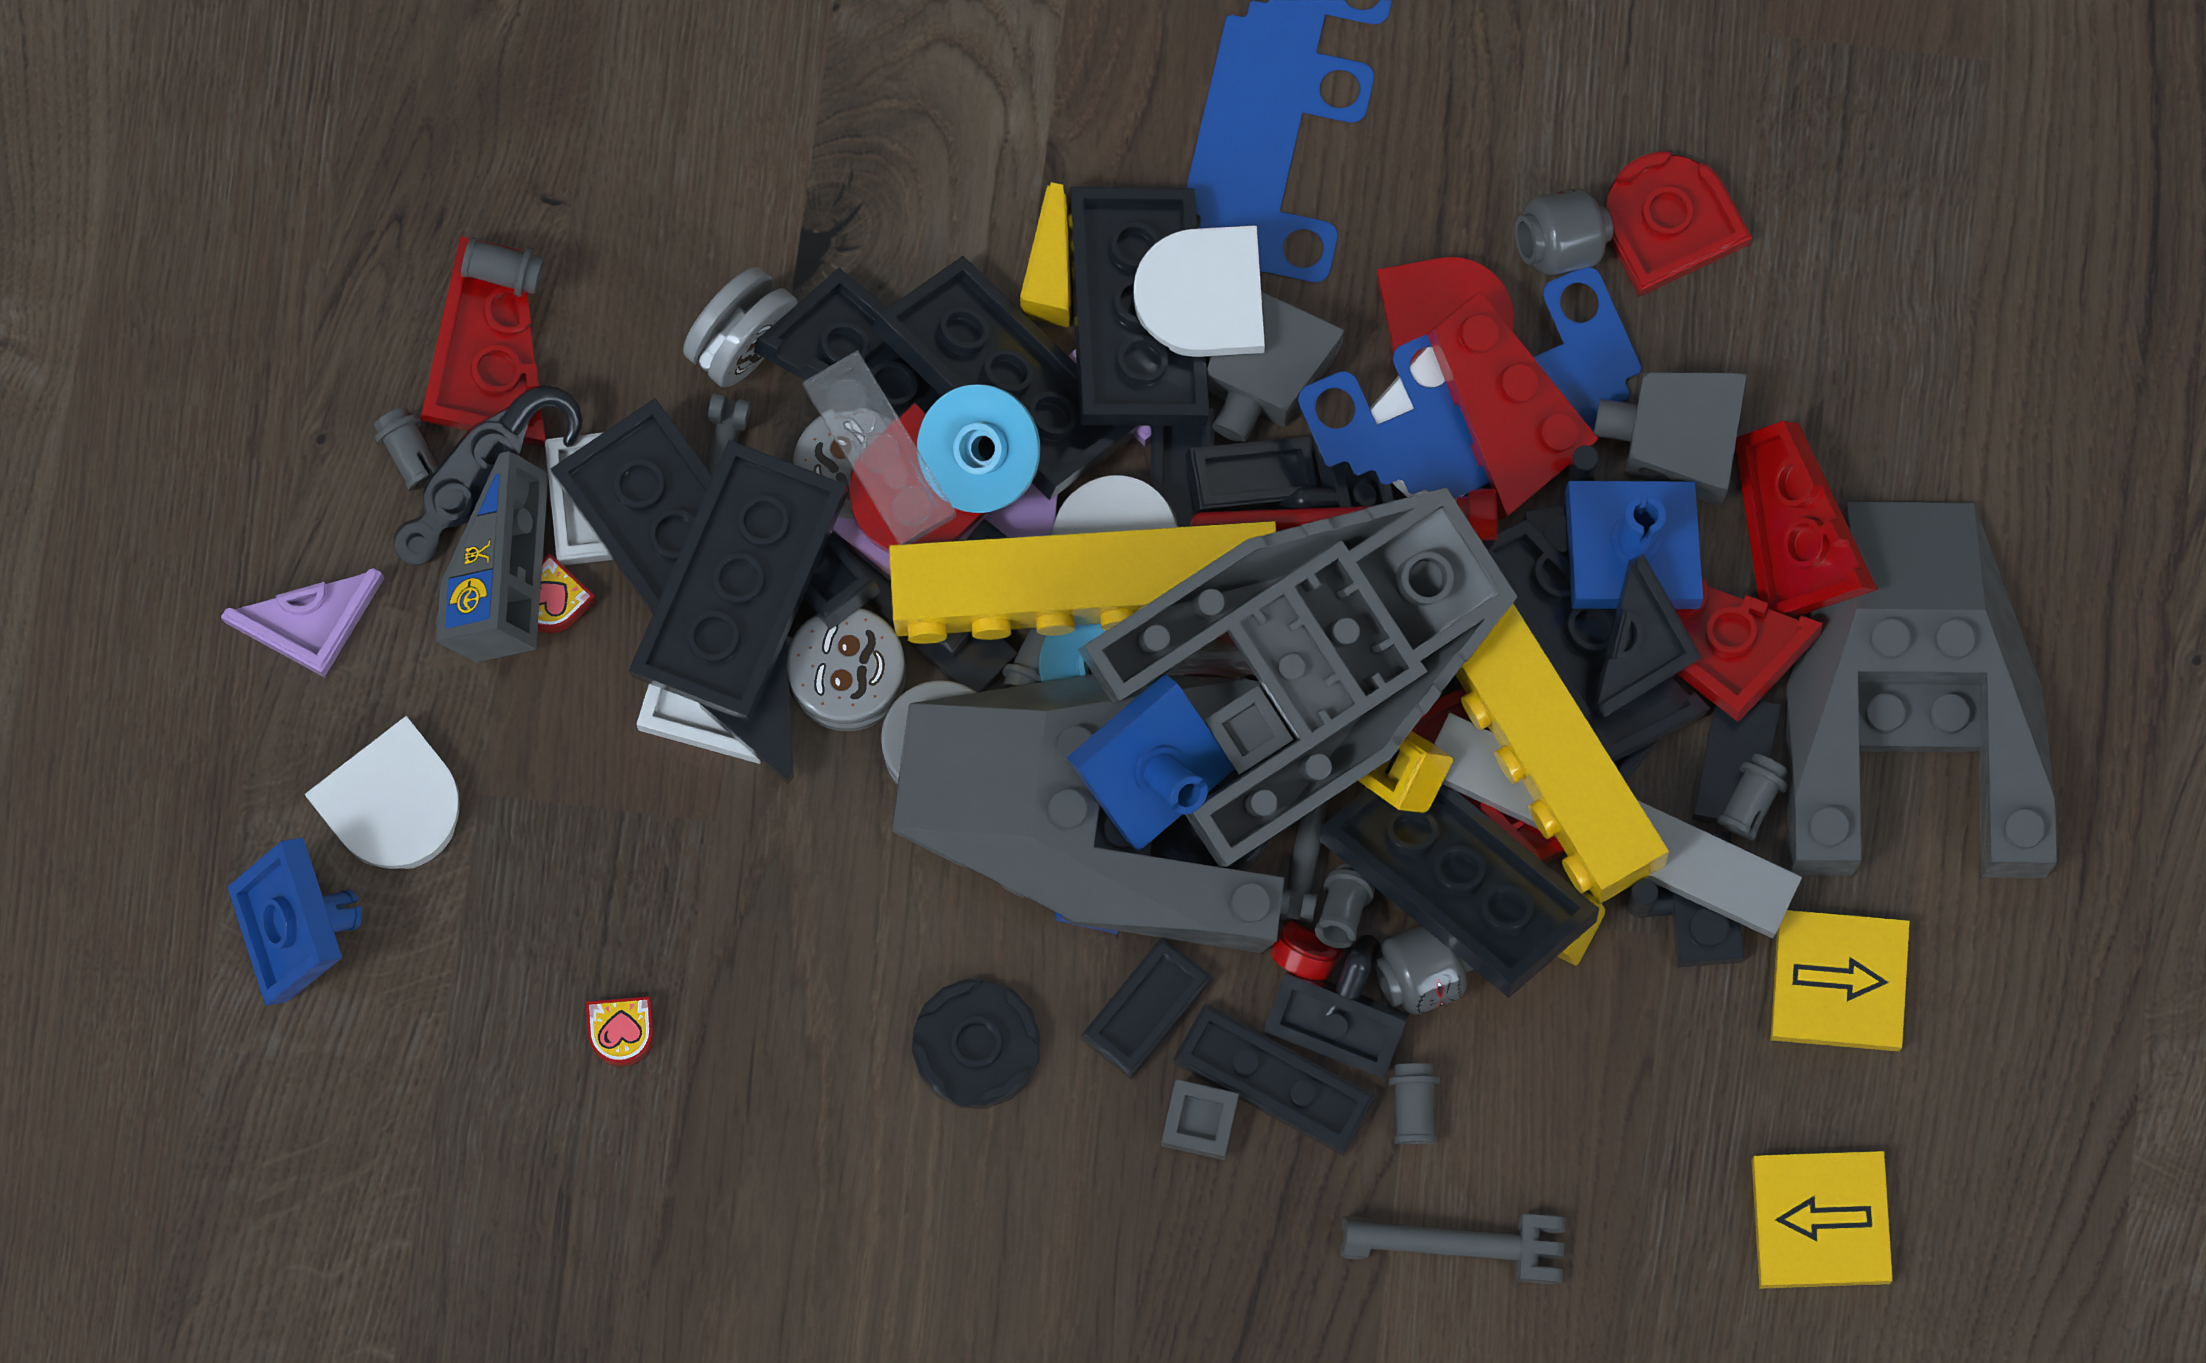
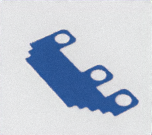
[1186,0,1392,282]
[1298,267,1642,499]

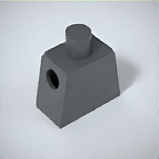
[1207,291,1344,443]
[1594,372,1747,506]

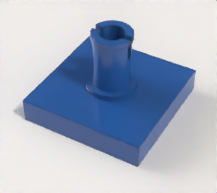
[1565,481,1703,609]
[1066,674,1235,852]
[227,837,362,1006]

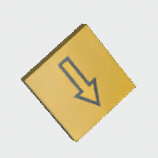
[1770,910,1910,1052]
[1752,1151,1893,1289]

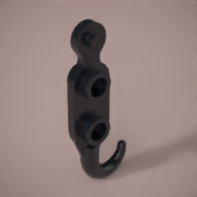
[393,385,583,565]

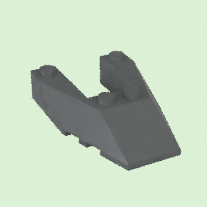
[1077,487,1517,867]
[1785,502,2057,879]
[891,674,1296,953]

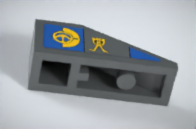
[436,451,548,663]

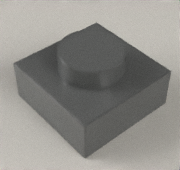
[1204,685,1296,775]
[1161,1079,1239,1160]

